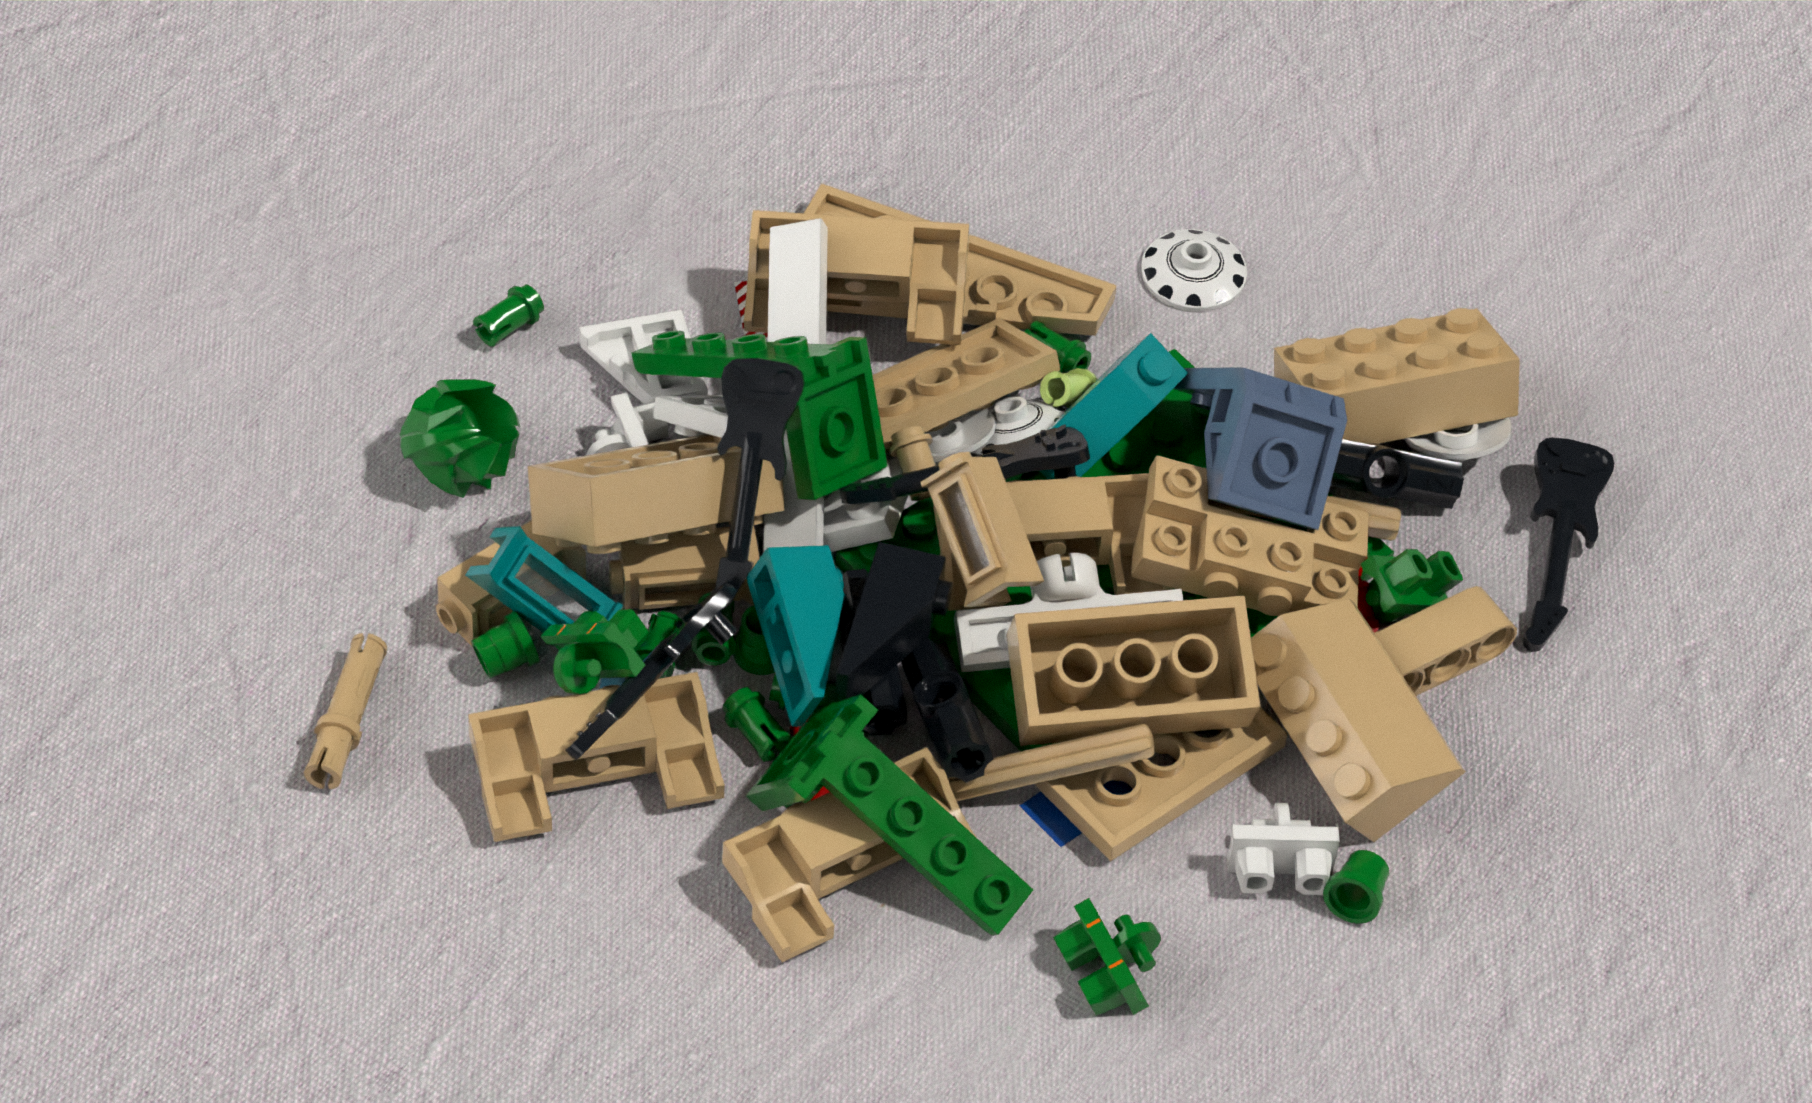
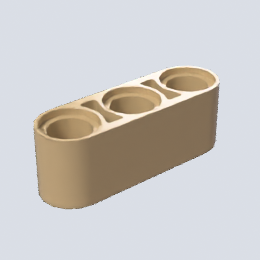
[1375,586,1517,696]

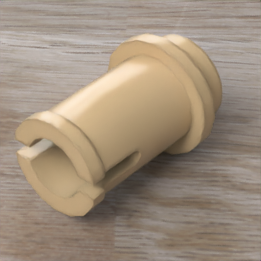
[889,426,936,501]

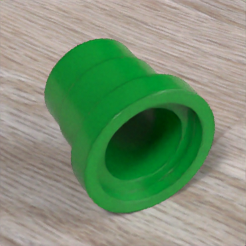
[733,605,775,675]
[471,611,540,679]
[1323,850,1389,924]

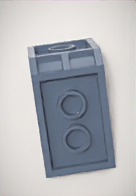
[1174,367,1347,530]

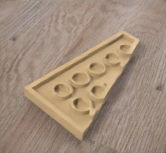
[804,183,1117,336]

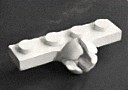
[953,553,1183,672]

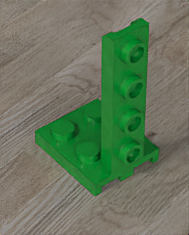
[631,331,888,500]
[746,694,1034,936]

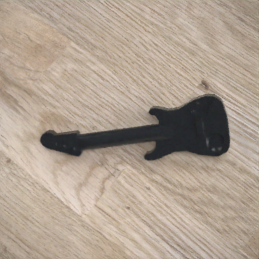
[710,358,805,609]
[839,425,1090,504]
[1522,437,1615,652]
[565,581,738,761]

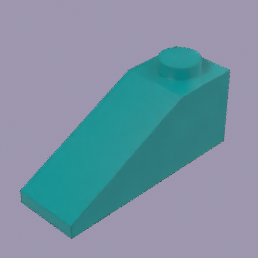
[1040,333,1188,480]
[746,545,844,727]

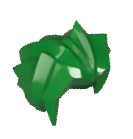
[399,379,520,498]

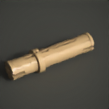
[304,633,387,789]

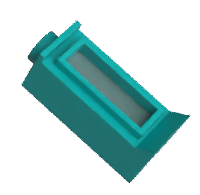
[465,526,623,633]

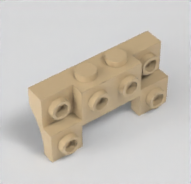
[744,210,969,345]
[1131,455,1369,616]
[933,473,1173,611]
[468,672,725,842]
[722,747,977,962]

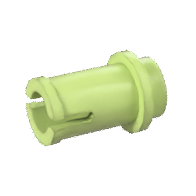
[1040,368,1097,408]

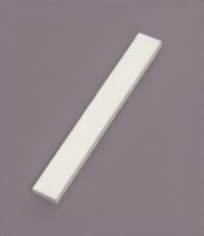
[763,218,828,553]

